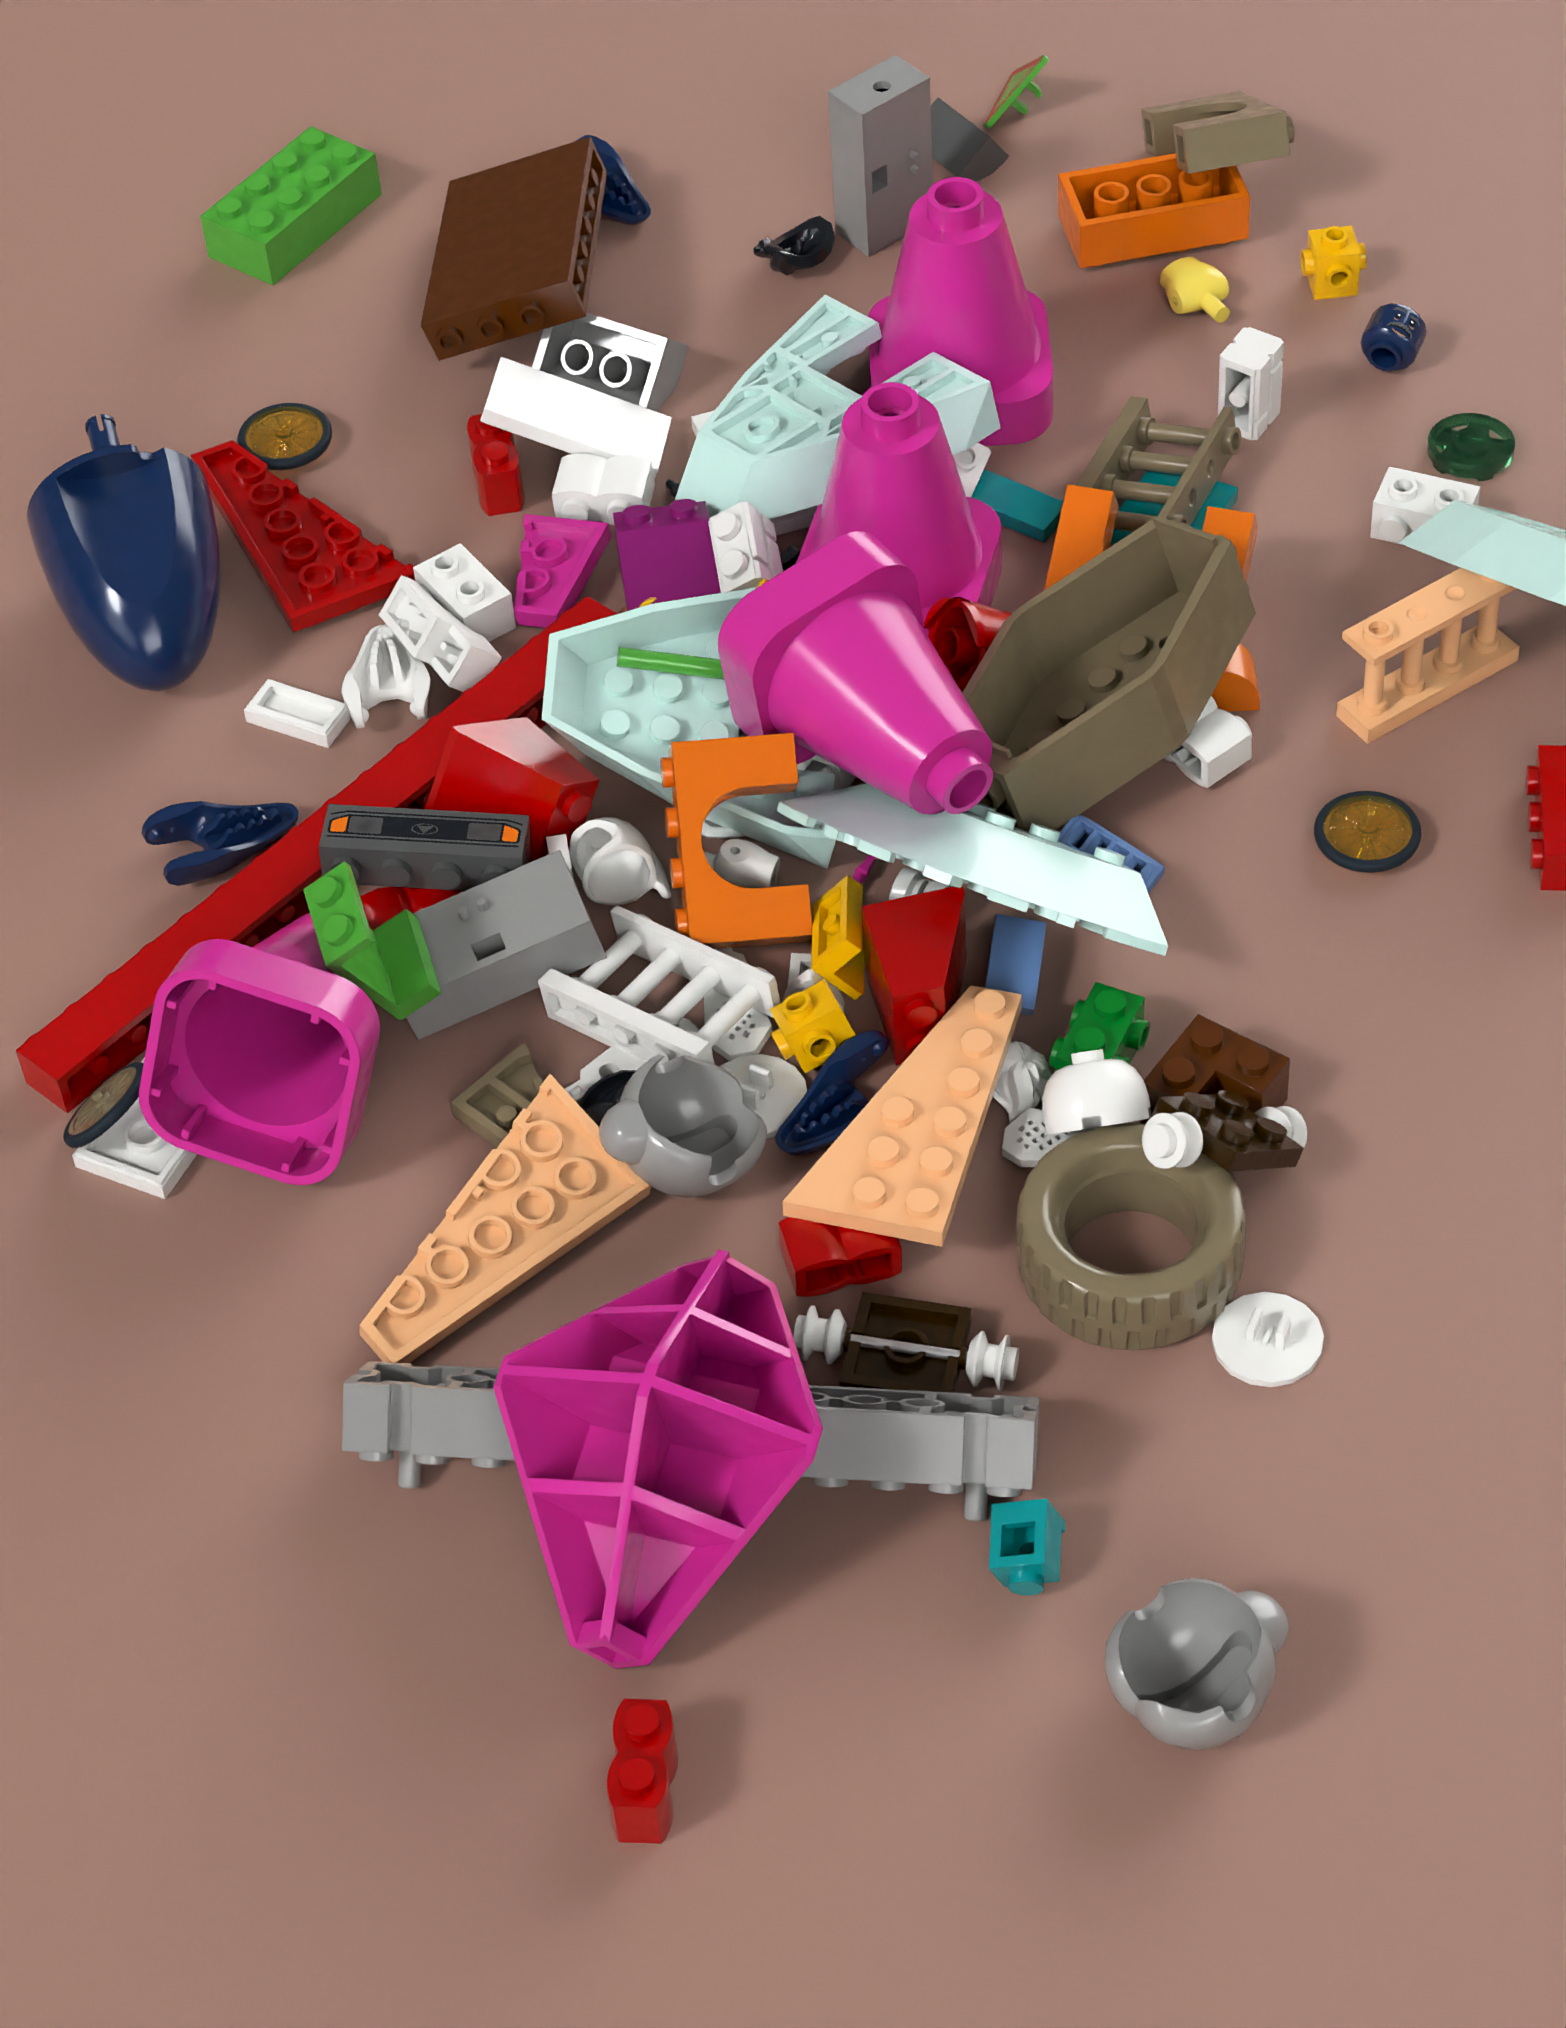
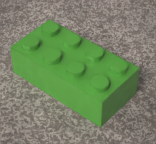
[200,126,382,286]

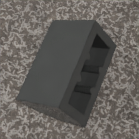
[931,97,1009,181]

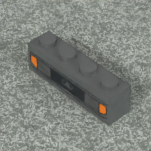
[319,804,532,891]

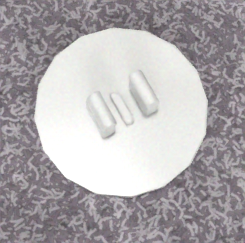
[720,1054,807,1138]
[1212,1292,1324,1387]

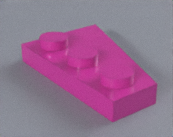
[514,514,612,628]

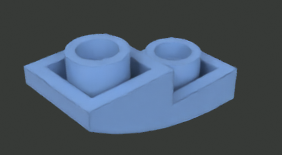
[984,914,1046,1016]

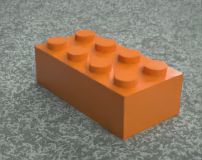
[1058,153,1250,268]

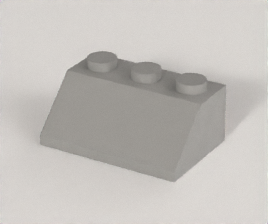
[532,313,689,412]

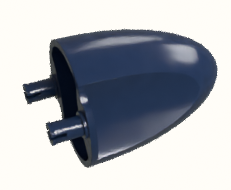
[27,414,220,691]

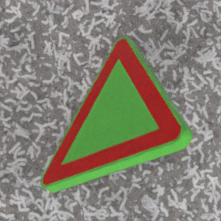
[984,54,1049,129]

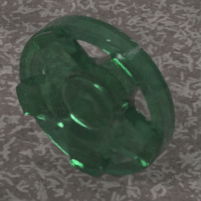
[1427,413,1515,482]

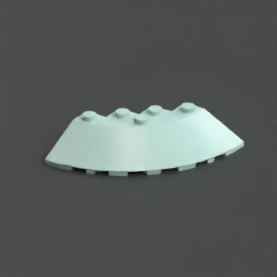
[777,783,1168,956]

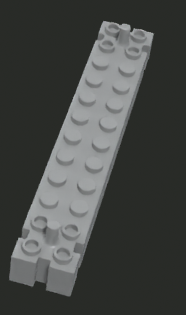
[342,1361,1040,1521]

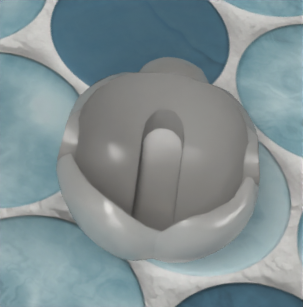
[599,1054,767,1198]
[1105,1578,1289,1750]

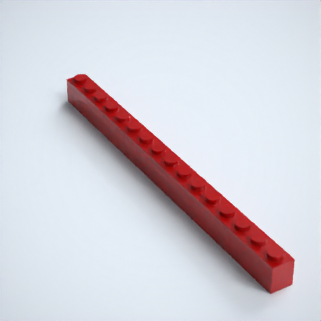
[16,596,617,1113]

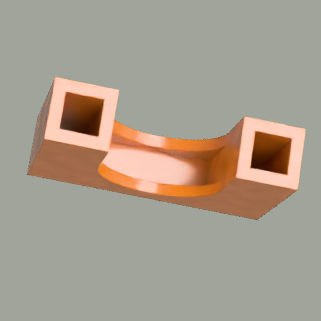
[1044,484,1258,591]
[660,733,812,949]

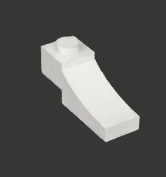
[379,575,502,692]

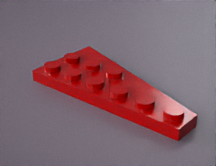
[190,440,415,633]

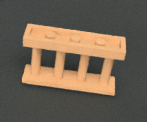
[1336,568,1520,744]

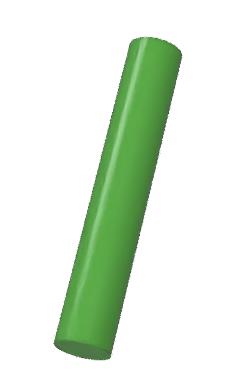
[616,647,724,680]

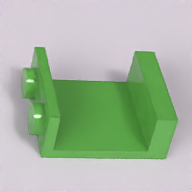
[303,861,442,1021]

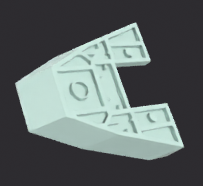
[675,294,1001,520]
[1398,500,1566,606]
[541,587,836,869]

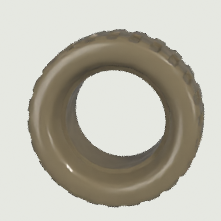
[1016,1124,1246,1350]

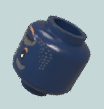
[1361,303,1427,371]

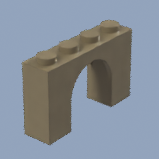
[1141,91,1294,174]

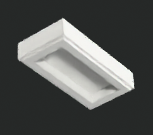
[244,679,351,748]

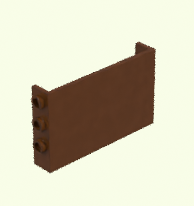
[421,137,607,361]

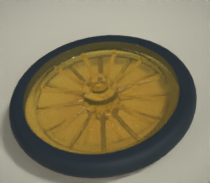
[237,403,332,470]
[1314,791,1422,873]

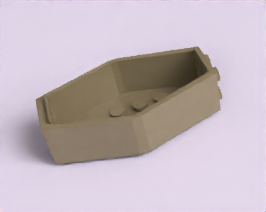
[962,516,1256,831]

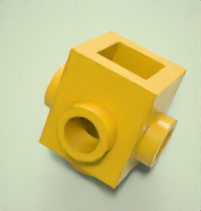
[1300,225,1367,300]
[769,979,856,1073]

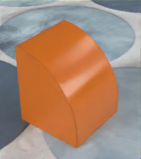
[1211,643,1260,712]

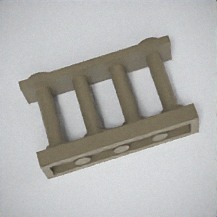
[1059,396,1241,532]

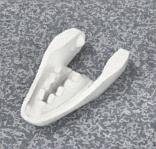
[341,625,431,729]

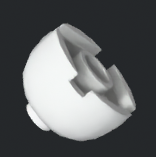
[1042,1049,1151,1135]

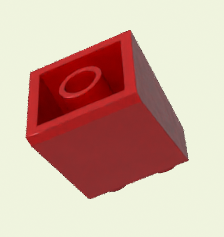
[425,717,600,862]
[861,886,967,1066]

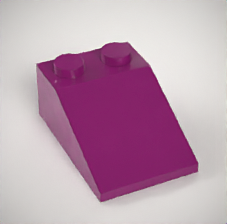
[613,499,721,611]

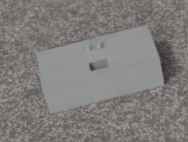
[828,54,933,257]
[406,850,607,1040]

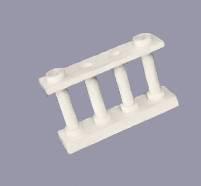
[538,905,781,1065]

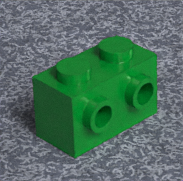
[1049,982,1150,1071]

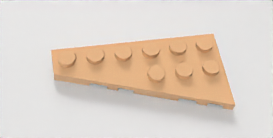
[782,985,1022,1247]
[360,1074,651,1363]

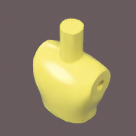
[1160,257,1230,323]

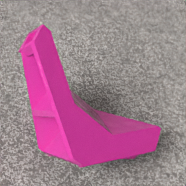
[493,1249,823,1669]

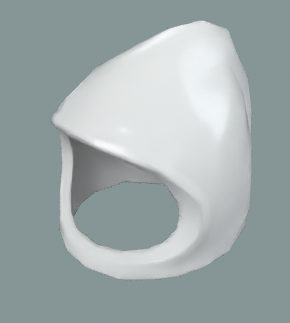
[569,817,671,905]

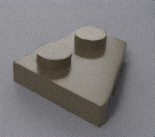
[450,1043,543,1148]

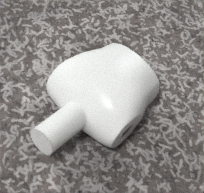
[703,839,780,888]

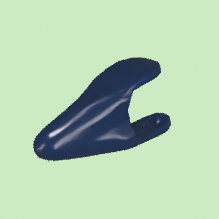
[576,135,651,225]
[141,801,299,886]
[775,1030,890,1156]

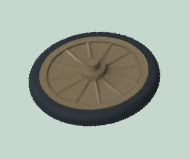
[64,1062,144,1148]

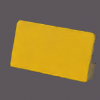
[811,875,865,1000]

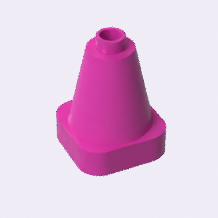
[868,177,1053,446]
[796,382,1002,636]
[718,531,993,814]
[139,913,380,1185]

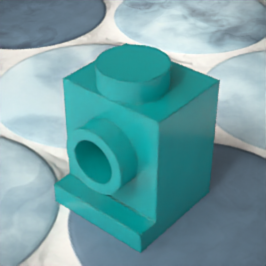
[989,1498,1066,1595]

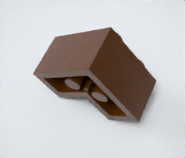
[1141,1014,1290,1125]

